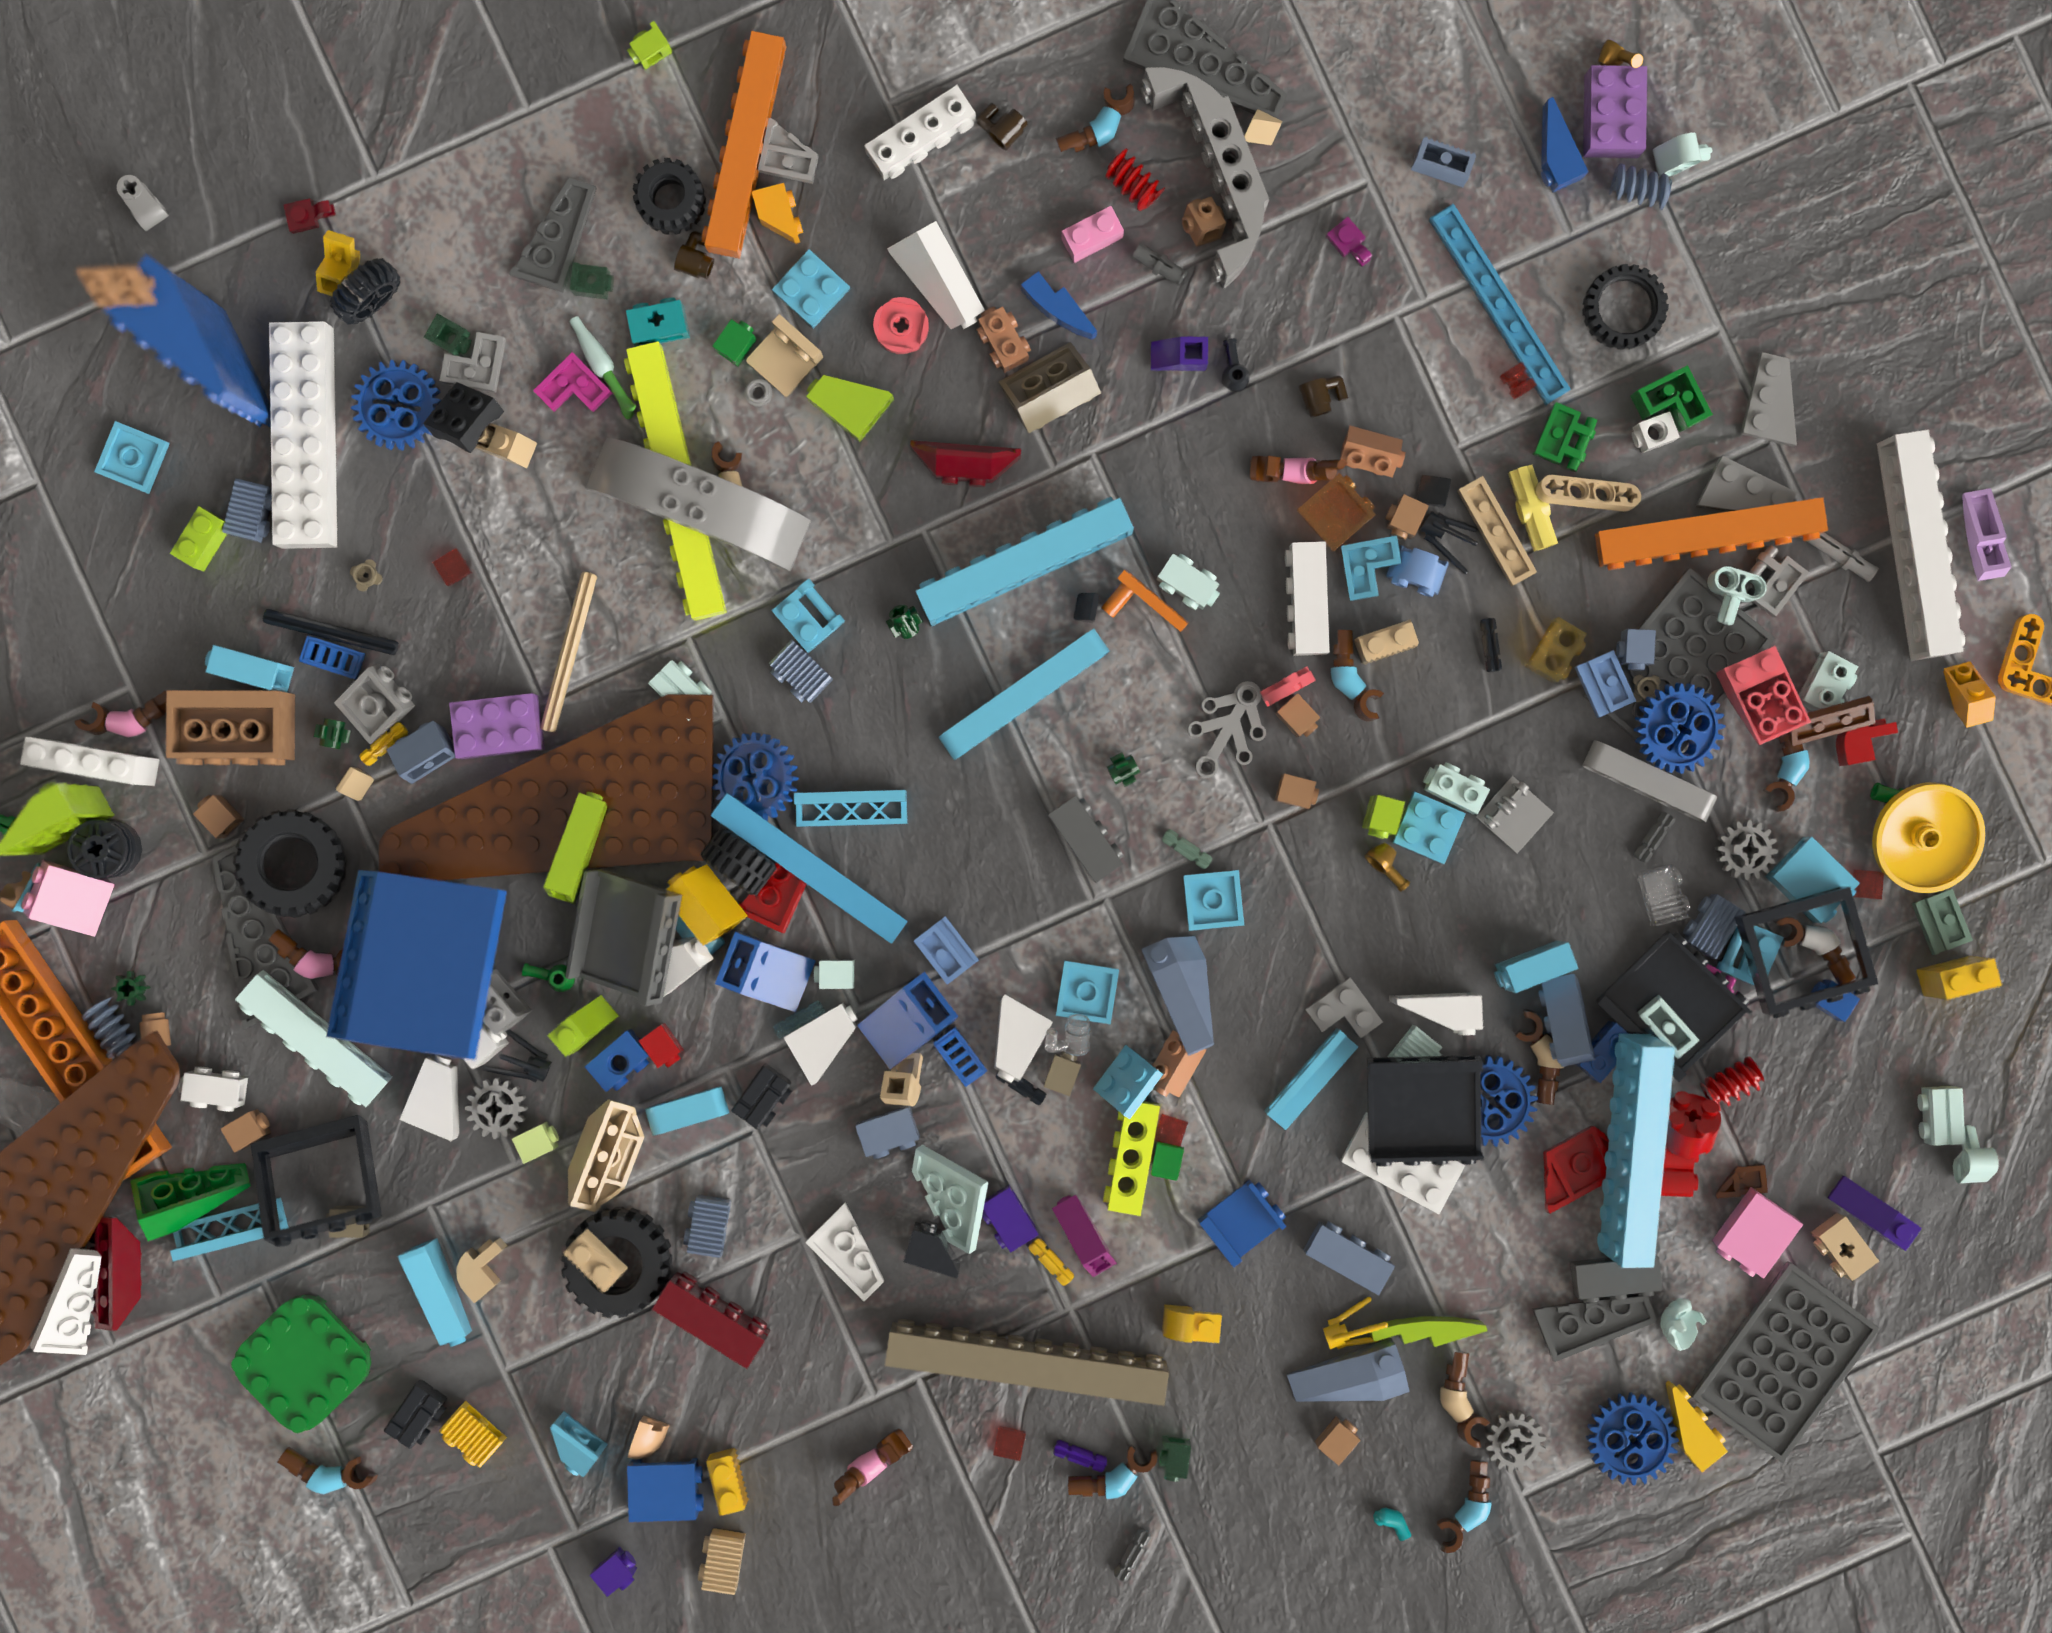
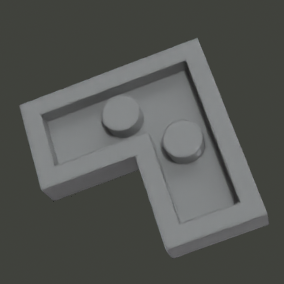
[440,332,506,393]
[1305,977,1383,1038]

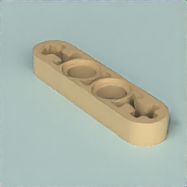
[1536,475,1641,512]

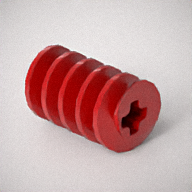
[1105,148,1165,211]
[1700,1056,1765,1111]

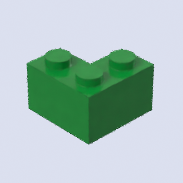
[1630,365,1713,433]

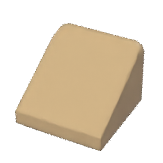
[1244,109,1282,145]
[336,767,374,801]

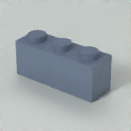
[1539,974,1595,1067]
[1303,1221,1395,1295]

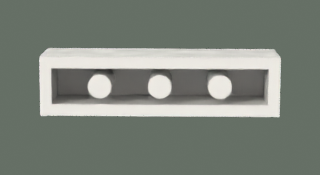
[1285,542,1329,656]

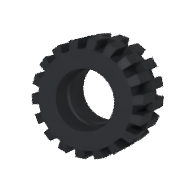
[633,158,706,235]
[700,827,777,895]

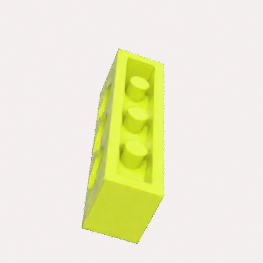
[1103,1101,1160,1216]

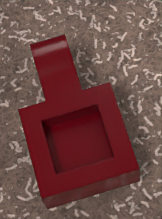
[284,198,336,234]

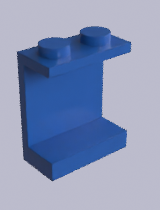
[1198,1179,1286,1268]

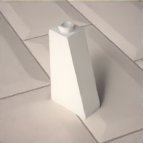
[887,221,985,329]

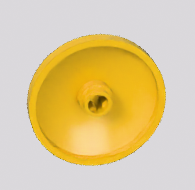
[1872,782,1985,893]

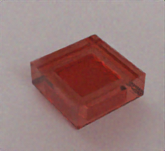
[433,548,472,587]
[1853,870,1884,900]
[1154,1113,1188,1146]
[993,1426,1026,1461]

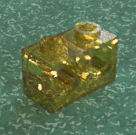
[1525,617,1587,683]

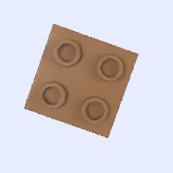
[77,266,157,307]

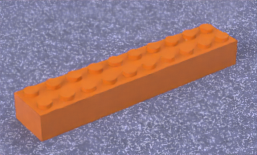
[0,920,172,1180]

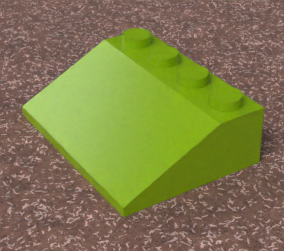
[0,782,115,855]

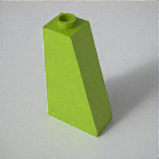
[544,792,607,905]

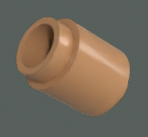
[139,1013,171,1046]

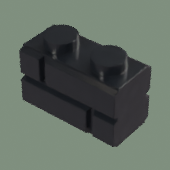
[731,1063,792,1130]
[384,1380,448,1449]

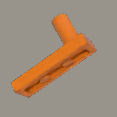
[1101,570,1189,632]

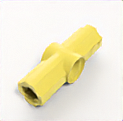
[1508,465,1558,551]

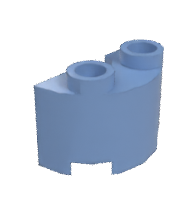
[1386,545,1449,597]

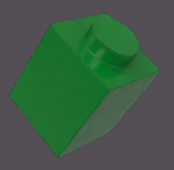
[712,319,757,367]

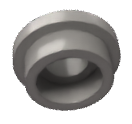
[744,379,772,407]

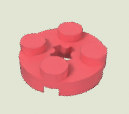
[873,297,929,354]
[1260,667,1316,707]

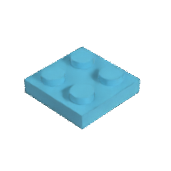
[772,249,850,329]
[94,421,170,494]
[1392,792,1466,864]
[1183,870,1244,931]
[1056,960,1119,1024]
[1093,1045,1163,1119]

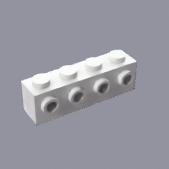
[864,85,976,180]

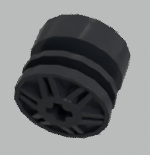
[67,820,142,878]

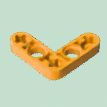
[1998,614,2052,706]

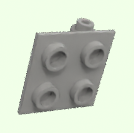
[1476,776,1554,854]

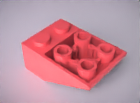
[1716,646,1811,745]

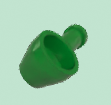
[522,963,576,992]

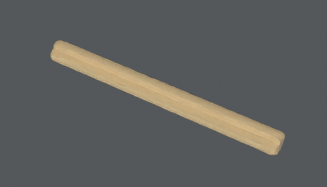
[540,572,597,733]

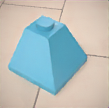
[550,1411,608,1477]

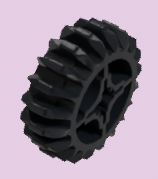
[330,258,401,325]

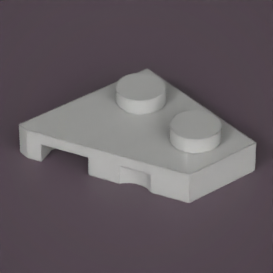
[758,118,818,184]

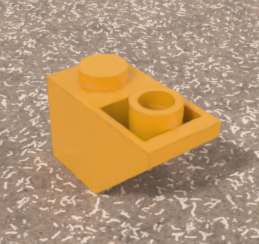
[752,183,803,244]
[1944,661,1996,728]

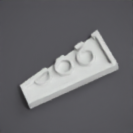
[30,1249,101,1355]

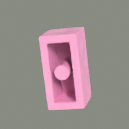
[1061,206,1124,263]

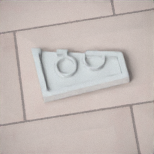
[805,1202,884,1301]

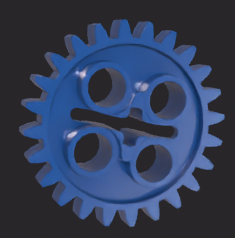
[351,360,441,451]
[1634,682,1726,774]
[712,732,799,821]
[1480,1056,1538,1147]
[1586,1392,1679,1486]

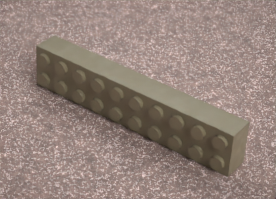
[885,1319,1169,1406]

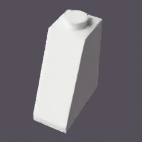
[663,936,714,997]
[994,994,1053,1083]
[784,1002,858,1086]
[400,1054,459,1141]

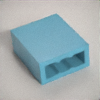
[205,645,294,692]
[1765,837,1860,923]
[1494,941,1579,993]

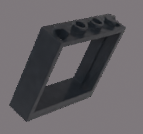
[1734,886,1879,1018]
[250,1115,382,1247]

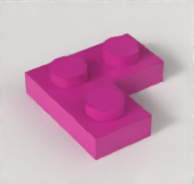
[533,352,612,412]

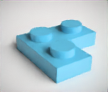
[1341,536,1402,601]

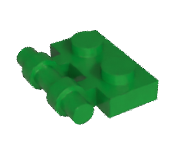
[1533,402,1597,472]

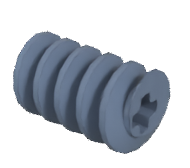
[1609,163,1672,210]
[82,997,136,1059]

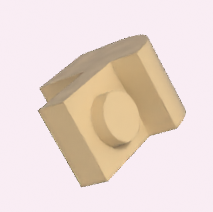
[880,1053,923,1106]
[457,1238,507,1303]

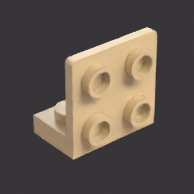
[746,314,823,397]

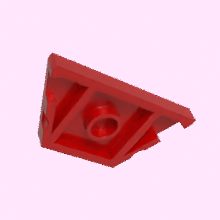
[1543,1126,1609,1214]

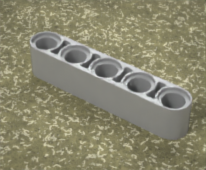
[1582,740,1717,823]

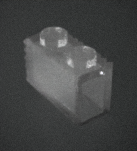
[1636,864,1690,927]

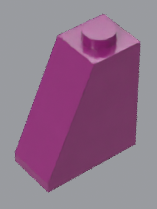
[1052,1195,1117,1277]

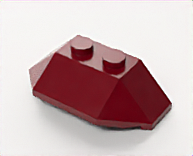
[910,440,1021,487]
[86,1216,142,1331]

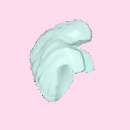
[1660,1298,1707,1351]

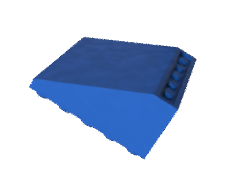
[104,255,271,428]
[326,870,507,1060]

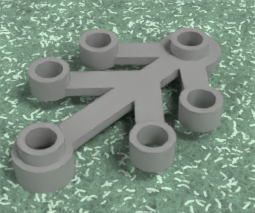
[1187,681,1266,778]

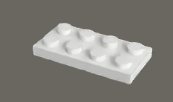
[1340,1112,1465,1214]

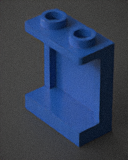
[627,1458,704,1522]

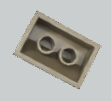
[999,342,1101,433]

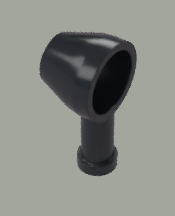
[1222,338,1250,392]

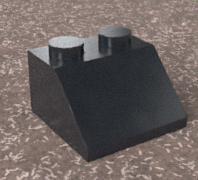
[903,1220,960,1279]

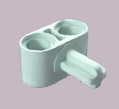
[1653,133,1712,177]
[1707,566,1766,625]
[1953,1125,1998,1184]

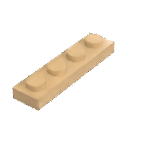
[1457,476,1537,587]

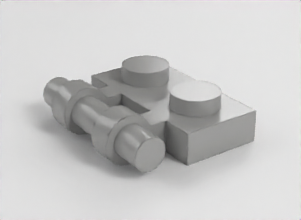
[1745,545,1810,617]

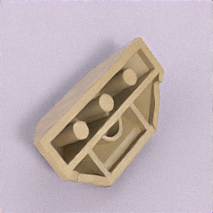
[568,1099,644,1212]

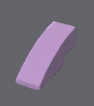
[1962,488,2011,581]

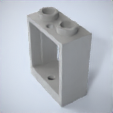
[483,969,532,1035]

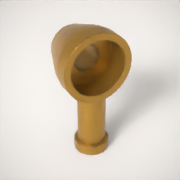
[1598,39,1643,68]
[1365,842,1410,892]

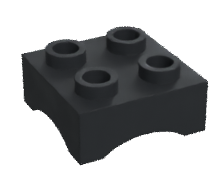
[423,382,504,453]

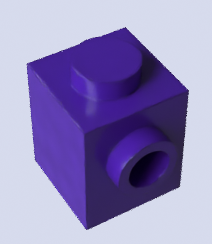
[589,1547,637,1597]

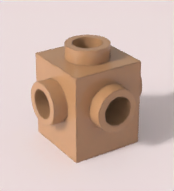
[1182,196,1226,247]

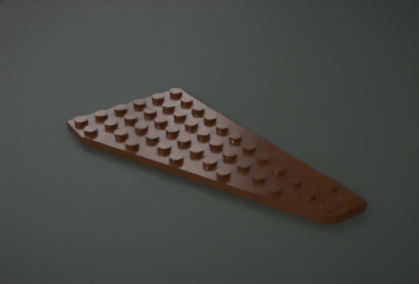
[379,694,714,881]
[0,1031,180,1366]

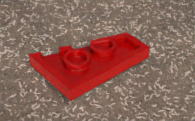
[739,862,807,934]

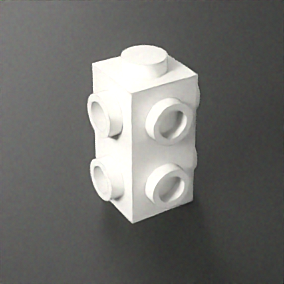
[179,1067,248,1111]

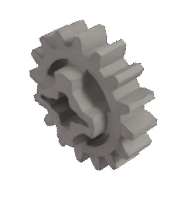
[1715,820,1778,880]
[465,1078,528,1139]
[1484,1411,1546,1474]

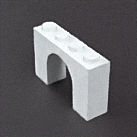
[20,737,159,786]

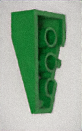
[131,1163,251,1241]

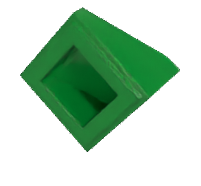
[1151,1141,1184,1181]

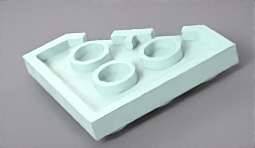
[912,1145,988,1254]

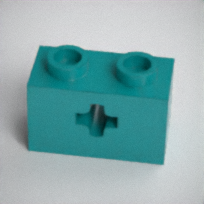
[626,297,690,347]

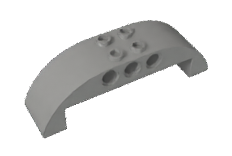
[586,438,811,572]

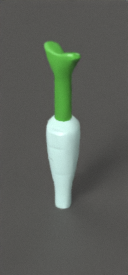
[569,316,636,420]

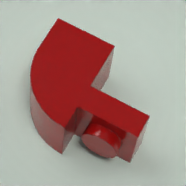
[1836,718,1898,766]

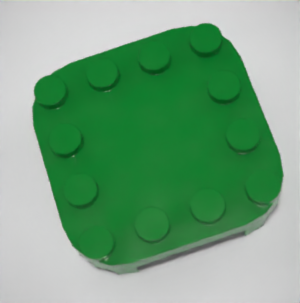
[231,1294,371,1433]

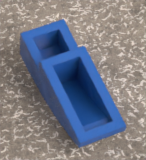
[1021,271,1097,340]

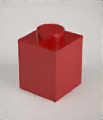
[639,1023,684,1068]

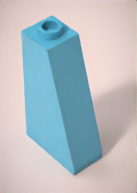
[398,1238,472,1347]

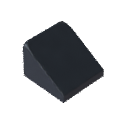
[1416,475,1451,508]
[1074,593,1100,623]

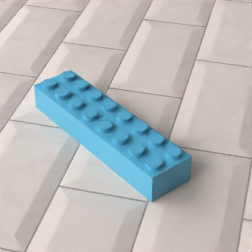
[916,497,1134,626]
[1597,1034,1675,1268]

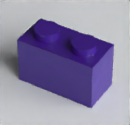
[982,1184,1039,1253]

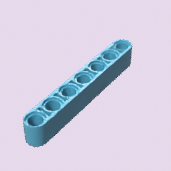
[938,629,1110,760]

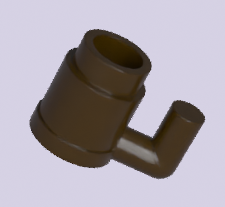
[976,103,1028,151]
[674,231,714,279]
[1299,376,1349,418]

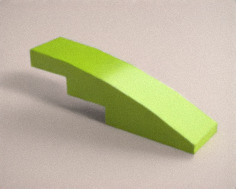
[1369,1316,1488,1347]

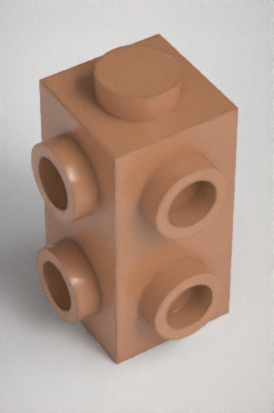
[976,306,1031,373]
[1340,425,1406,478]
[1152,1030,1207,1097]

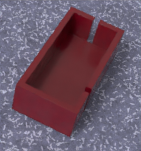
[652,1272,771,1369]

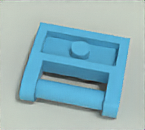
[771,579,845,653]
[1716,926,1784,985]

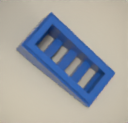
[299,635,365,680]
[933,1026,988,1087]

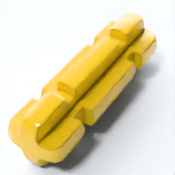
[359,722,408,766]
[1028,1237,1074,1286]

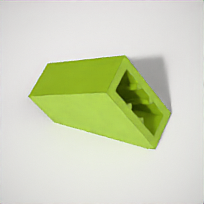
[806,375,894,442]
[547,995,619,1057]

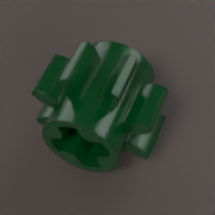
[886,605,923,639]
[313,718,351,749]
[1107,752,1140,787]
[111,970,151,1006]

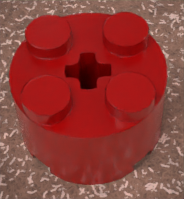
[1666,1091,1721,1159]

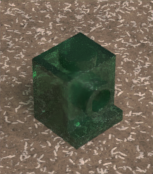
[570,262,614,300]
[424,313,472,356]
[1159,1436,1192,1482]

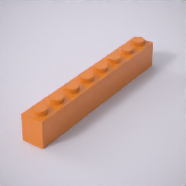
[702,31,786,259]
[1595,497,1828,570]

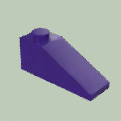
[1827,1176,1922,1251]

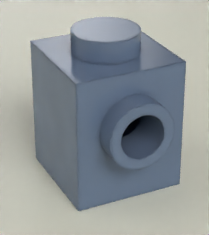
[1616,629,1656,670]

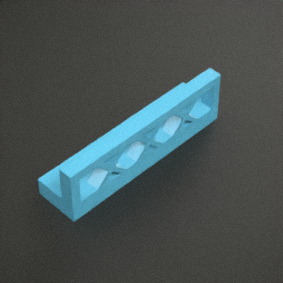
[794,790,907,827]
[1264,1028,1358,1130]
[170,1197,288,1261]

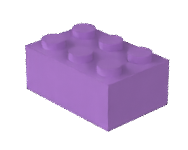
[1583,65,1647,158]
[449,693,545,759]

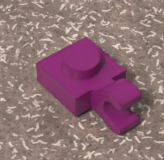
[1326,217,1372,267]

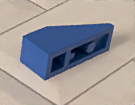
[1541,97,1589,193]

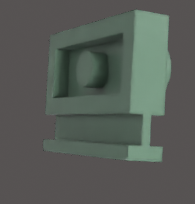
[1911,889,1973,955]

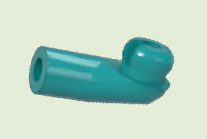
[1373,1507,1412,1541]

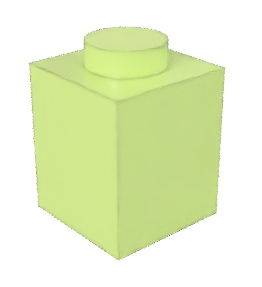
[512,1122,559,1164]

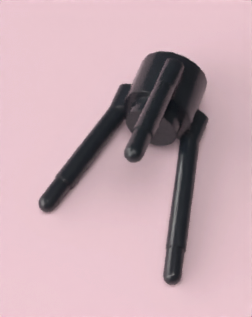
[1421,512,1478,574]
[482,1029,552,1083]

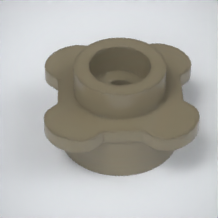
[350,559,383,591]
[1633,675,1661,702]

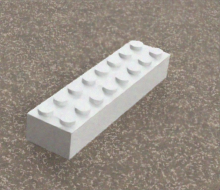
[269,321,337,549]
[1877,430,1965,661]

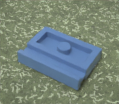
[1574,650,1636,718]
[914,916,979,985]

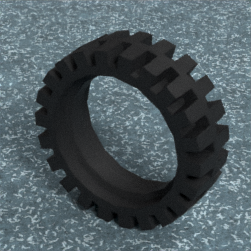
[1582,264,1669,350]

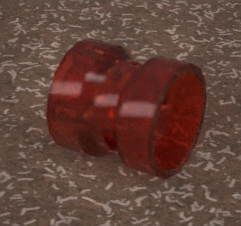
[1499,362,1537,400]

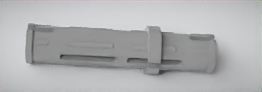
[1799,533,1879,583]

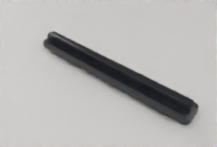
[263,609,399,655]

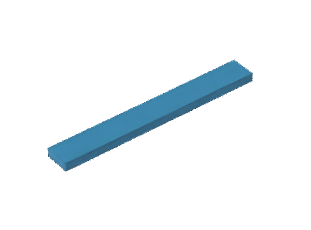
[1429,203,1571,405]
[710,792,908,944]

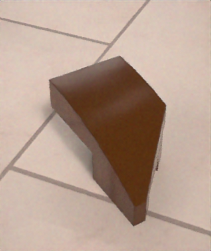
[1715,1164,1768,1199]

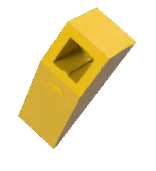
[1665,1380,1728,1472]

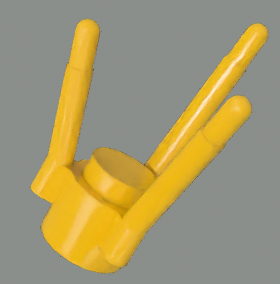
[1323,1297,1388,1349]

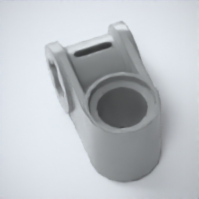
[117,175,169,231]

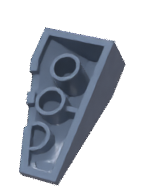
[1141,936,1214,1056]
[1287,1338,1410,1402]

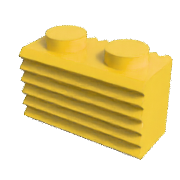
[439,1401,507,1467]
[706,1448,749,1516]

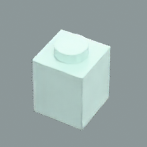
[814,960,854,989]

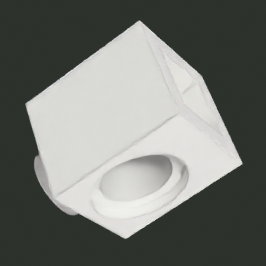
[1632,412,1680,453]

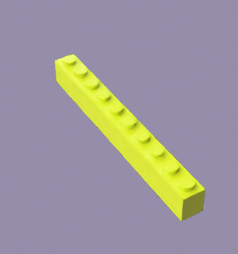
[624,341,727,621]

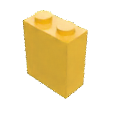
[666,864,747,946]
[1916,956,2002,1000]

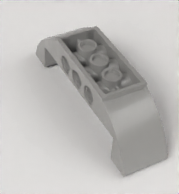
[1140,67,1269,289]

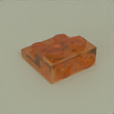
[1297,473,1376,552]

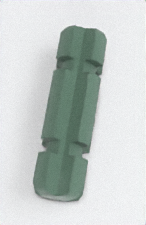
[1162,829,1212,869]

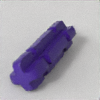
[1053,1440,1107,1472]

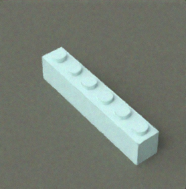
[235,970,393,1107]

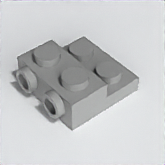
[334,664,415,744]

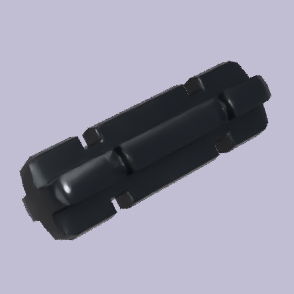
[1480,618,1502,672]
[996,1071,1047,1105]

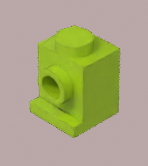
[627,21,673,70]

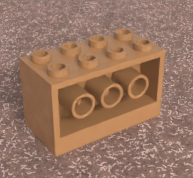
[166,691,295,766]

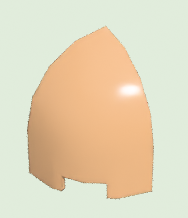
[628,1416,669,1459]

